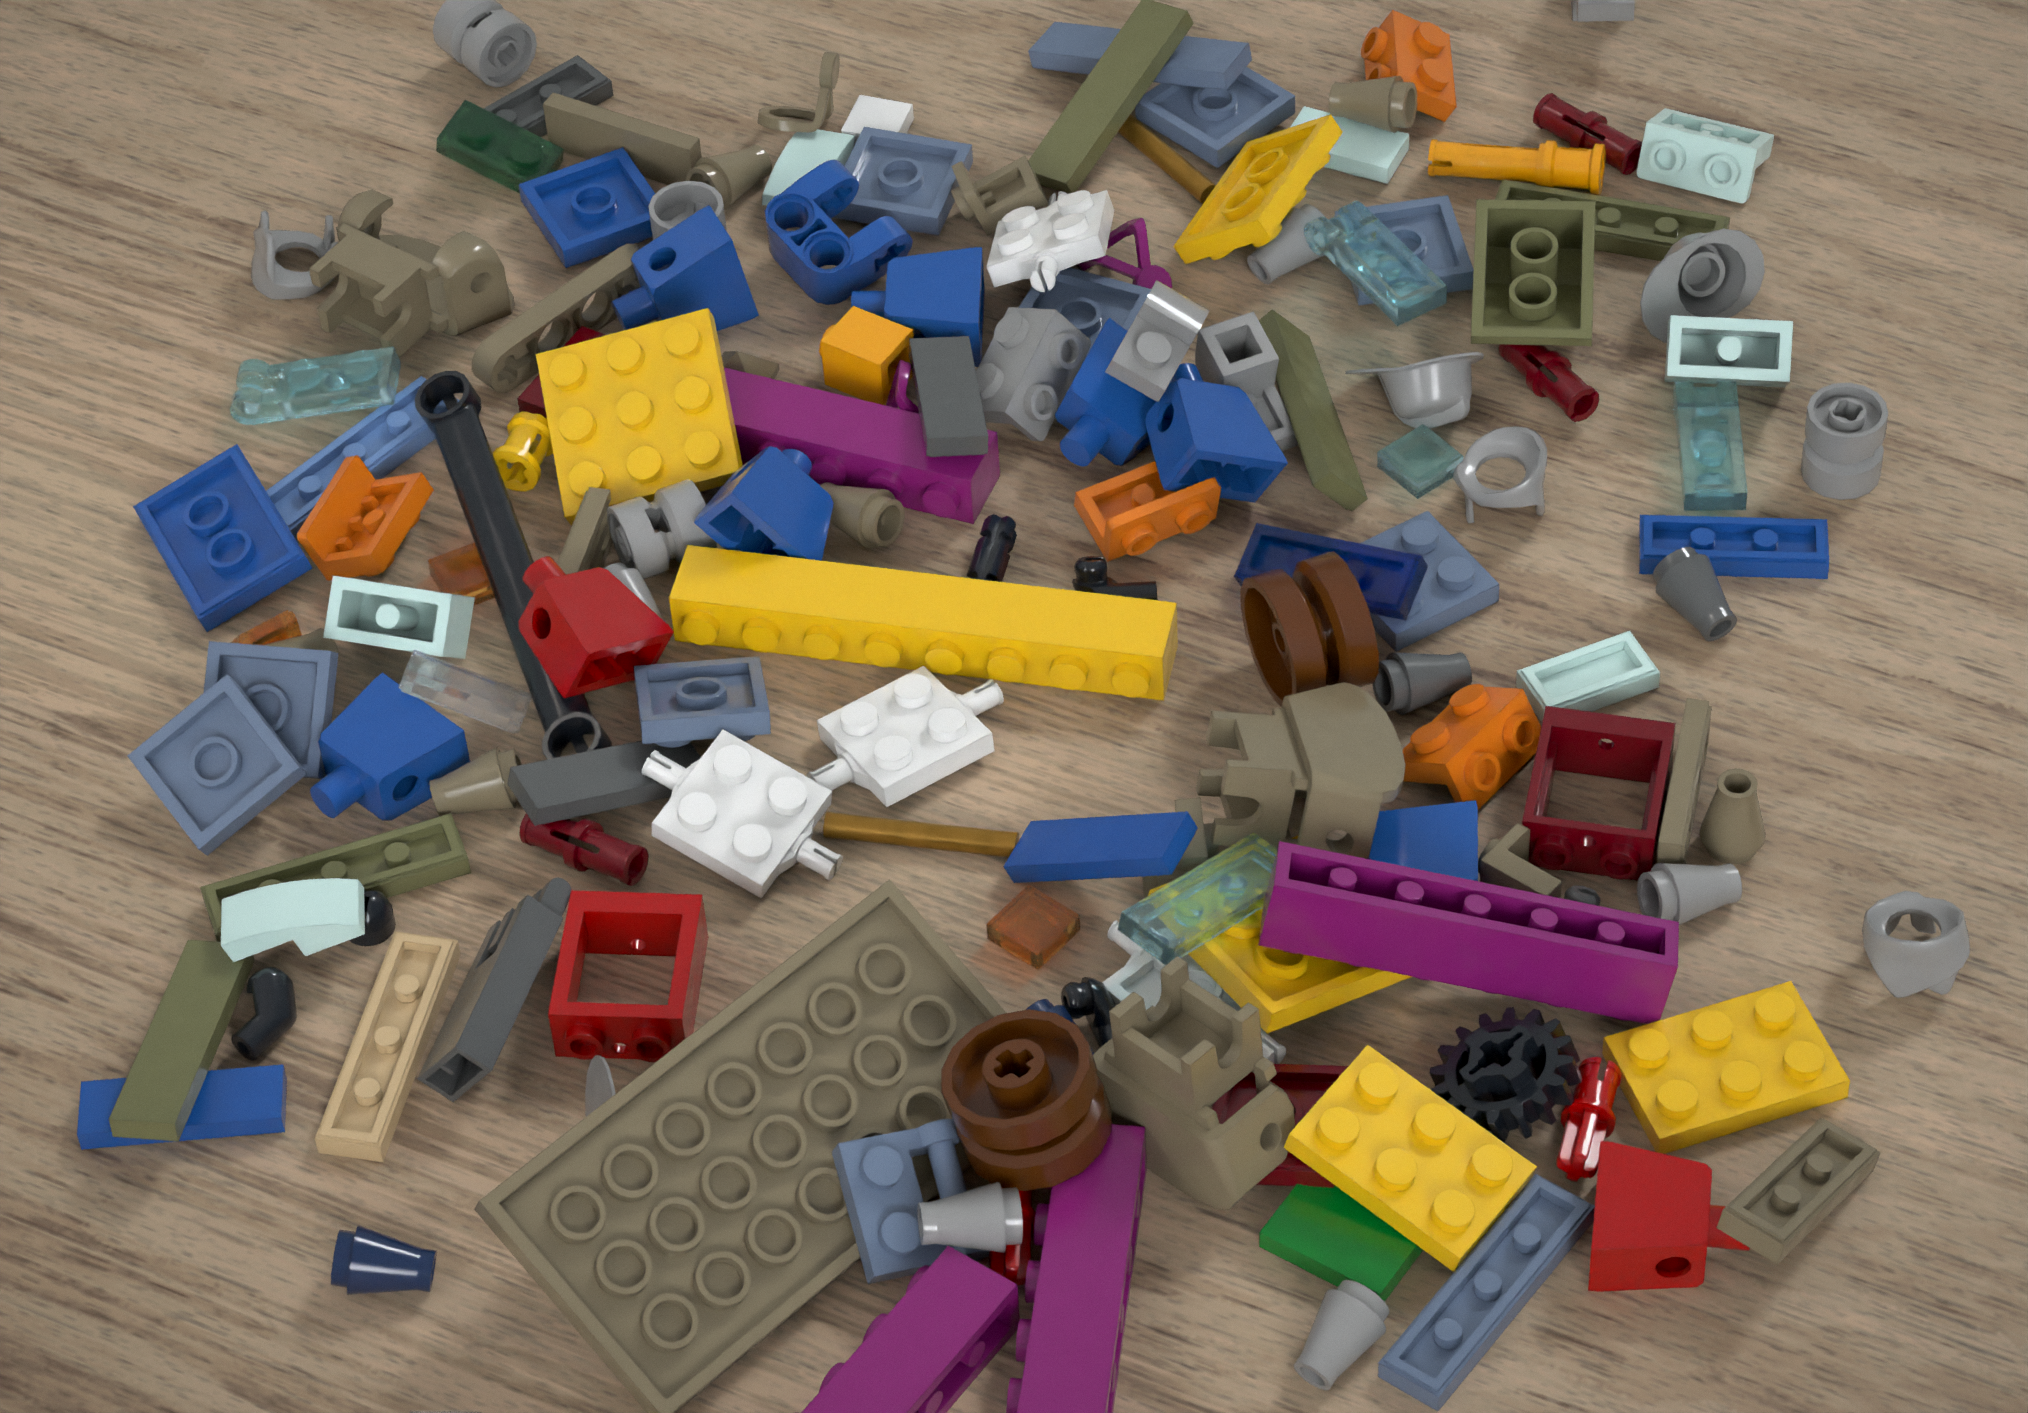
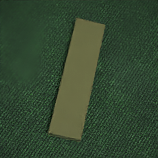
[1028,0,1194,194]
[1495,180,1730,261]
[1259,309,1368,511]
[200,813,471,942]
[109,940,255,1141]

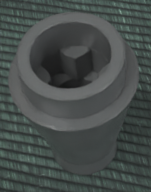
[1653,547,1737,641]
[1372,652,1472,715]

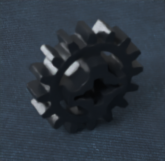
[1429,1007,1582,1143]

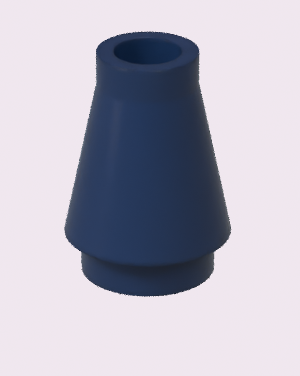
[331,1225,437,1295]

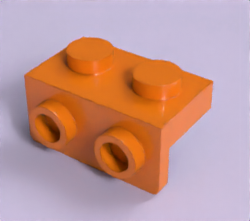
[1361,10,1457,122]
[297,455,434,581]
[1074,461,1221,562]
[1402,684,1541,810]

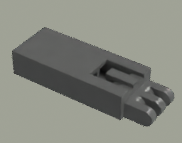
[417,877,572,1102]

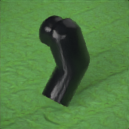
[1072,556,1158,600]
[231,967,297,1061]
[1061,977,1116,1048]

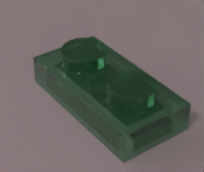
[436,100,564,194]

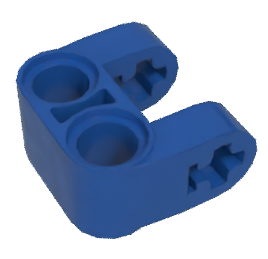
[765,159,913,305]

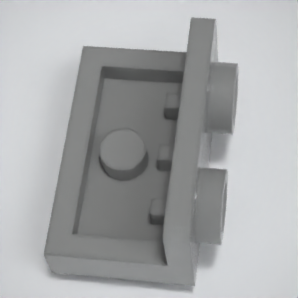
[976,307,1091,441]

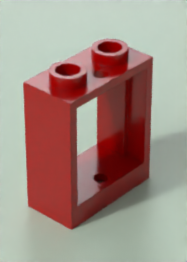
[548,890,709,1062]

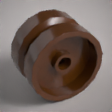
[1240,552,1379,707]
[941,1009,1112,1191]

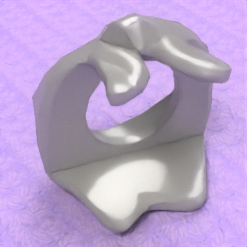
[251,210,338,300]
[1453,426,1547,524]
[1862,891,1970,998]

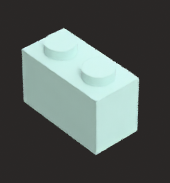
[1665,315,1793,388]
[323,576,475,659]

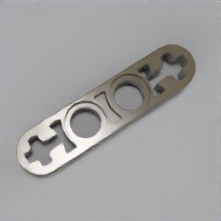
[472,244,641,393]

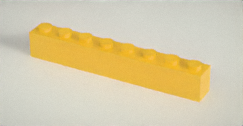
[669,545,1178,701]

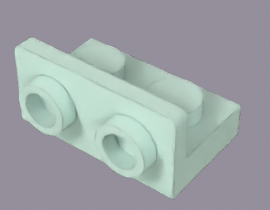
[1637,108,1774,203]

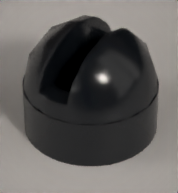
[349,889,396,946]

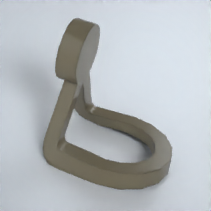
[757,52,840,133]

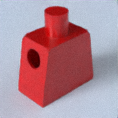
[518,556,674,698]
[1588,1141,1750,1292]

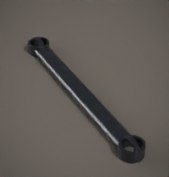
[415,371,612,759]

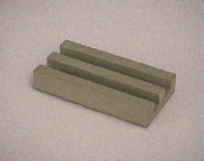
[557,487,613,574]

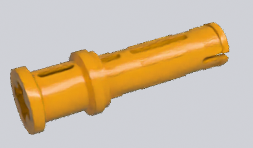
[1428,139,1606,195]

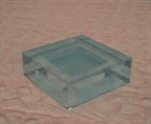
[1377,424,1464,499]

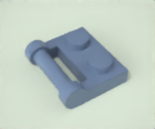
[832,1119,989,1284]

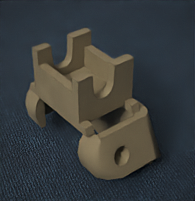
[309,189,515,363]
[1196,682,1406,859]
[1093,956,1295,1210]

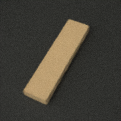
[315,932,461,1162]

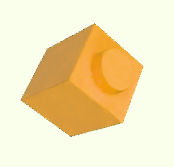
[819,306,913,406]

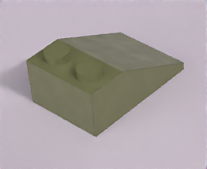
[1471,199,1595,346]

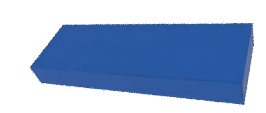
[1639,515,1829,579]
[1003,811,1198,883]
[77,1064,287,1150]

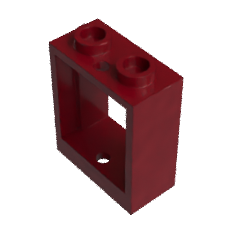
[1522,706,1676,881]

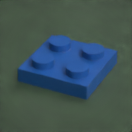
[519,147,655,268]

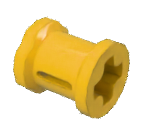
[492,411,553,492]

